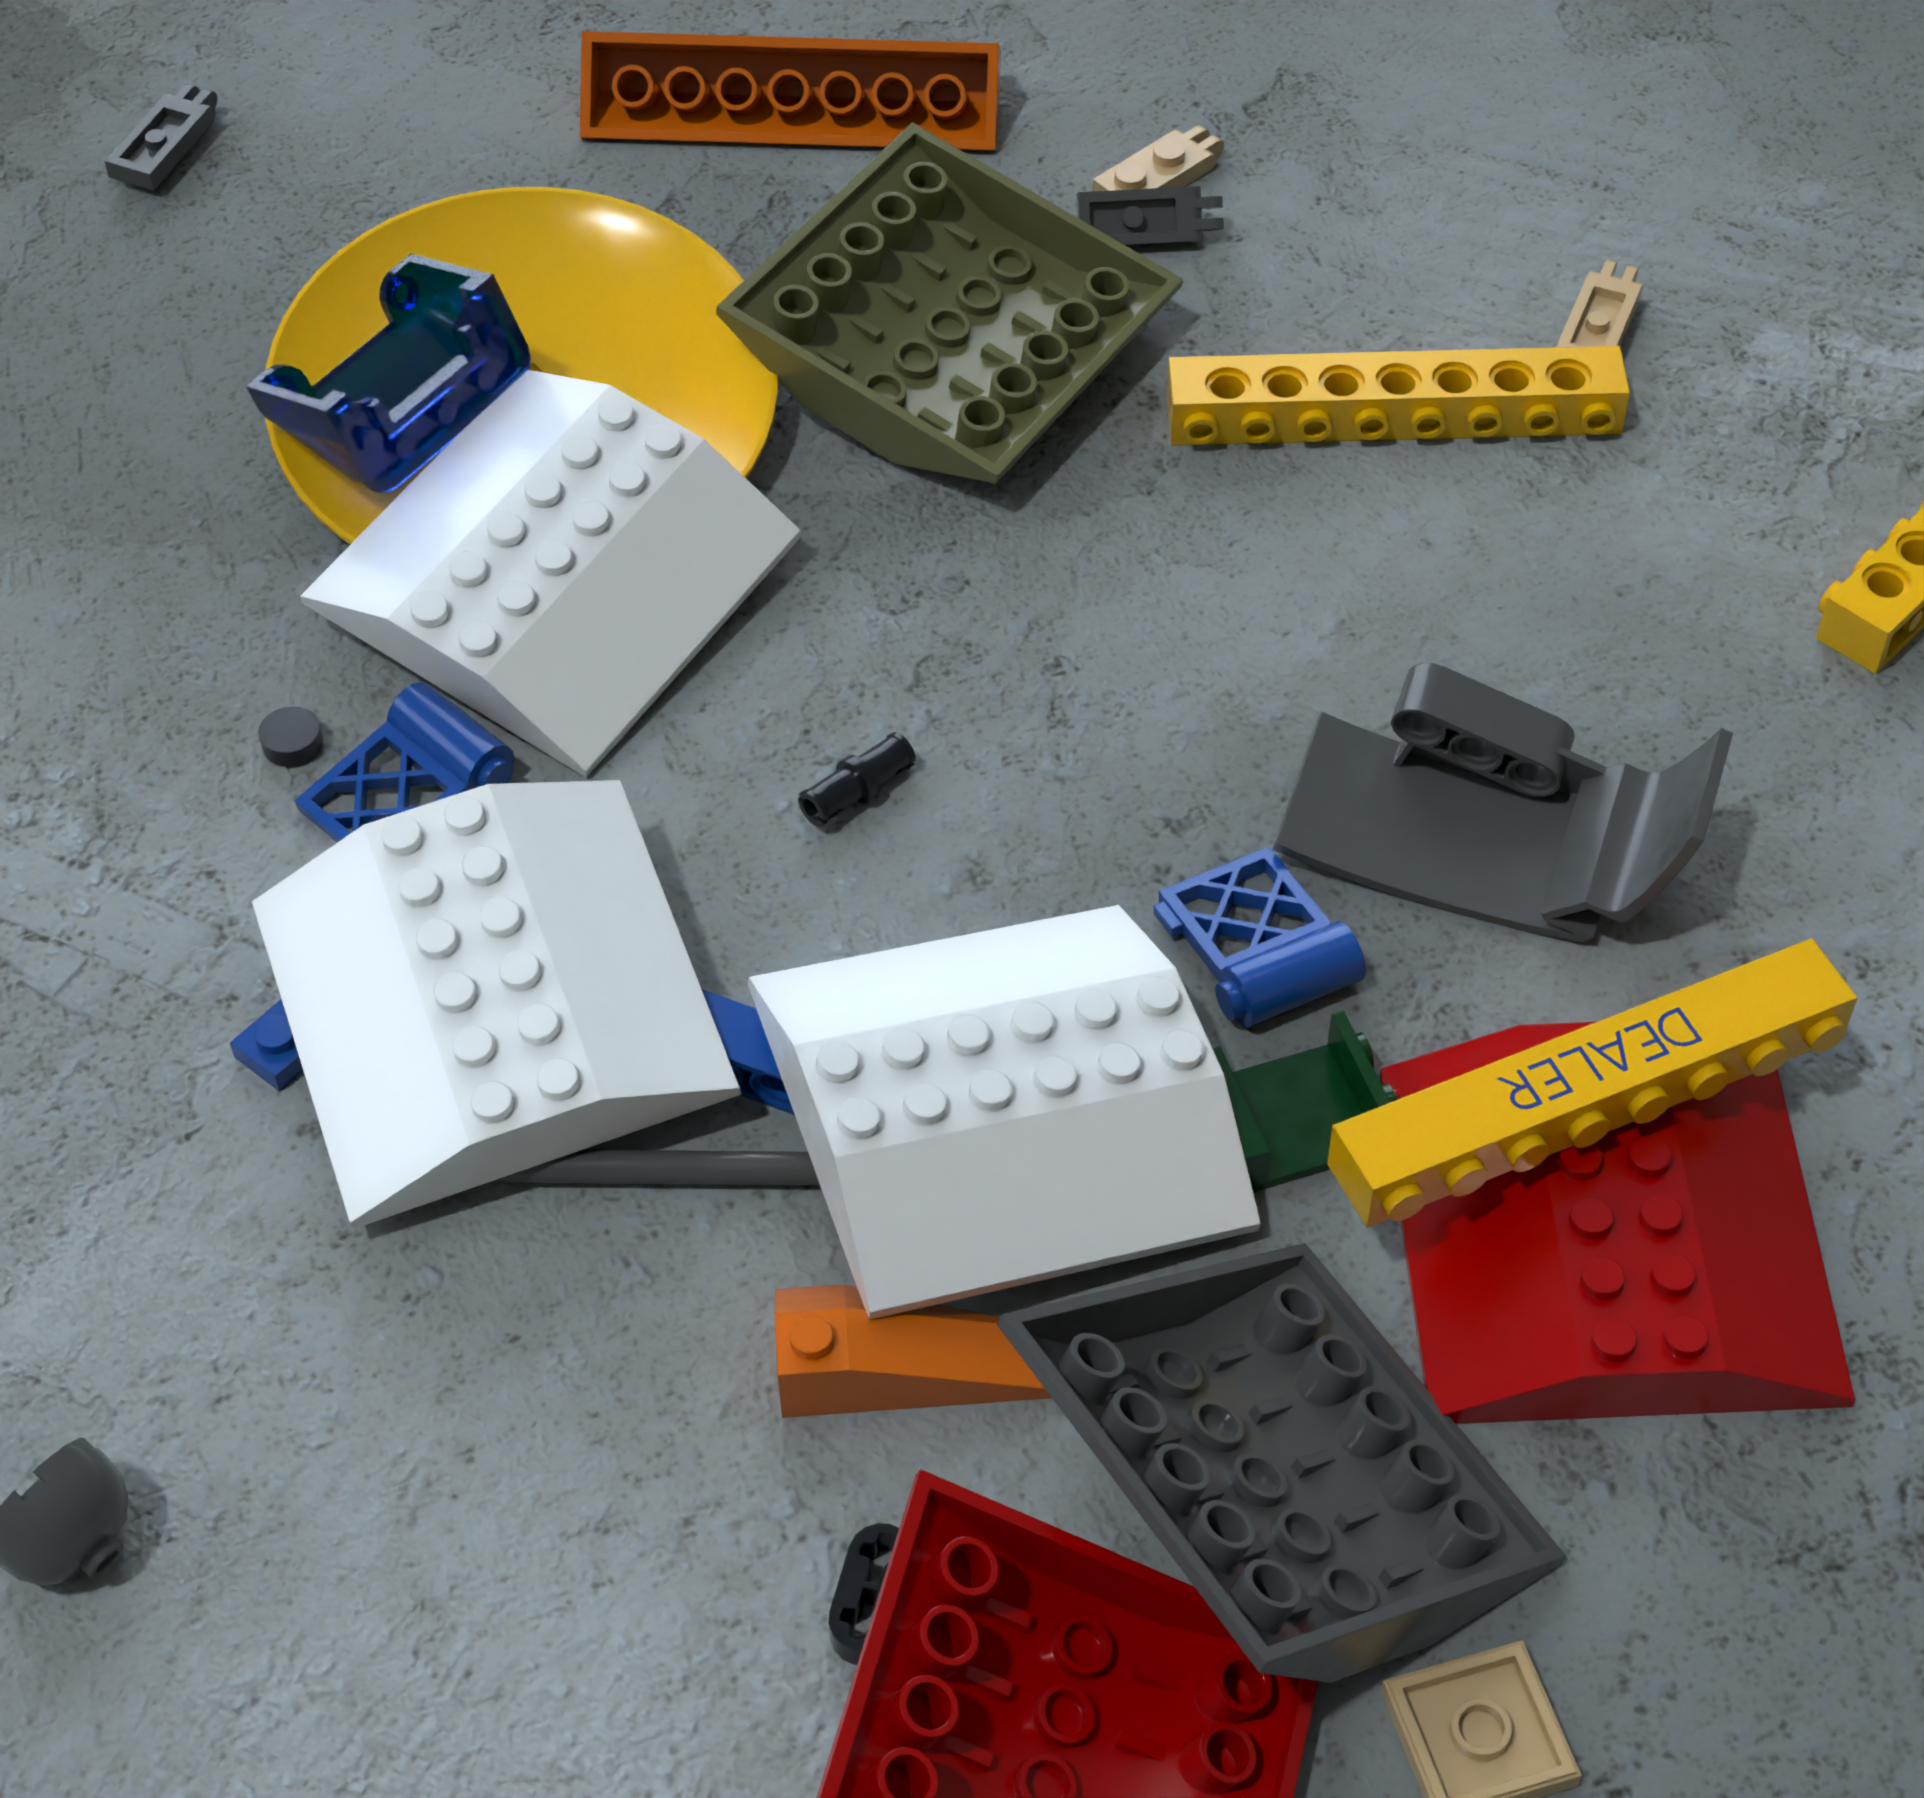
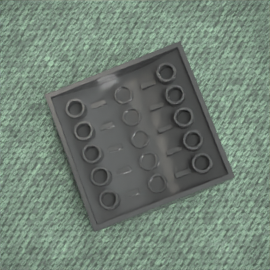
[997,1243,1567,1683]

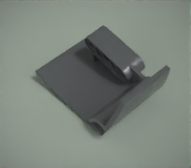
[1272,663,1733,942]

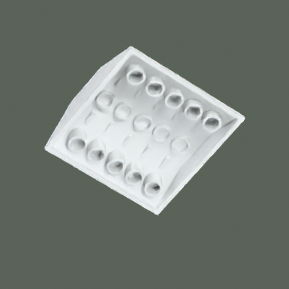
[300,369,801,778]
[252,780,741,1229]
[748,905,1261,1320]

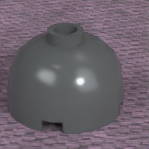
[0,1438,128,1585]

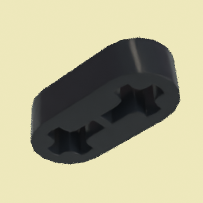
[828,1523,899,1665]

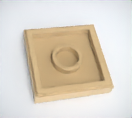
[1380,1640,1582,1798]

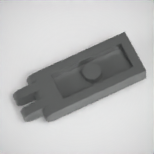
[104,84,217,191]
[1076,186,1224,246]

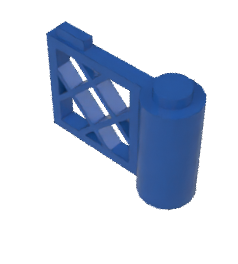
[294,682,514,842]
[1153,847,1366,1028]

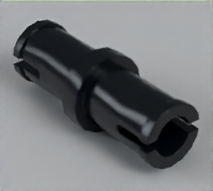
[798,732,916,827]

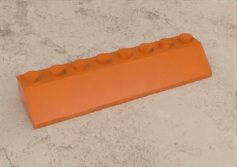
[580,31,1001,151]

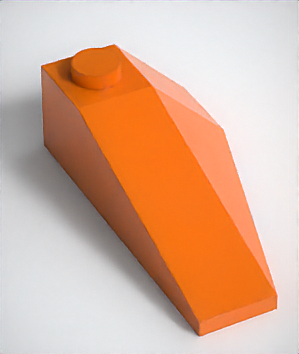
[774,1284,1052,1418]

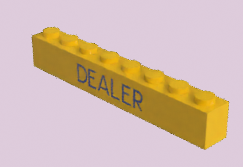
[1327,938,1857,1228]

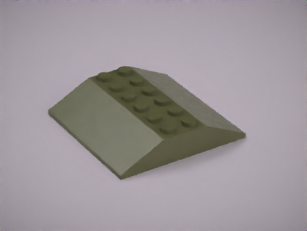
[716,122,1183,484]

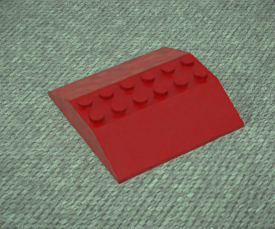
[1379,1022,1855,1424]
[816,1469,1318,1798]

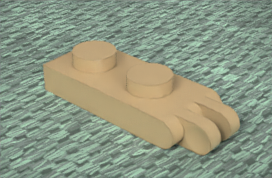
[1092,125,1224,191]
[1556,260,1643,347]

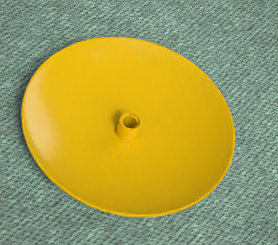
[263,187,778,545]

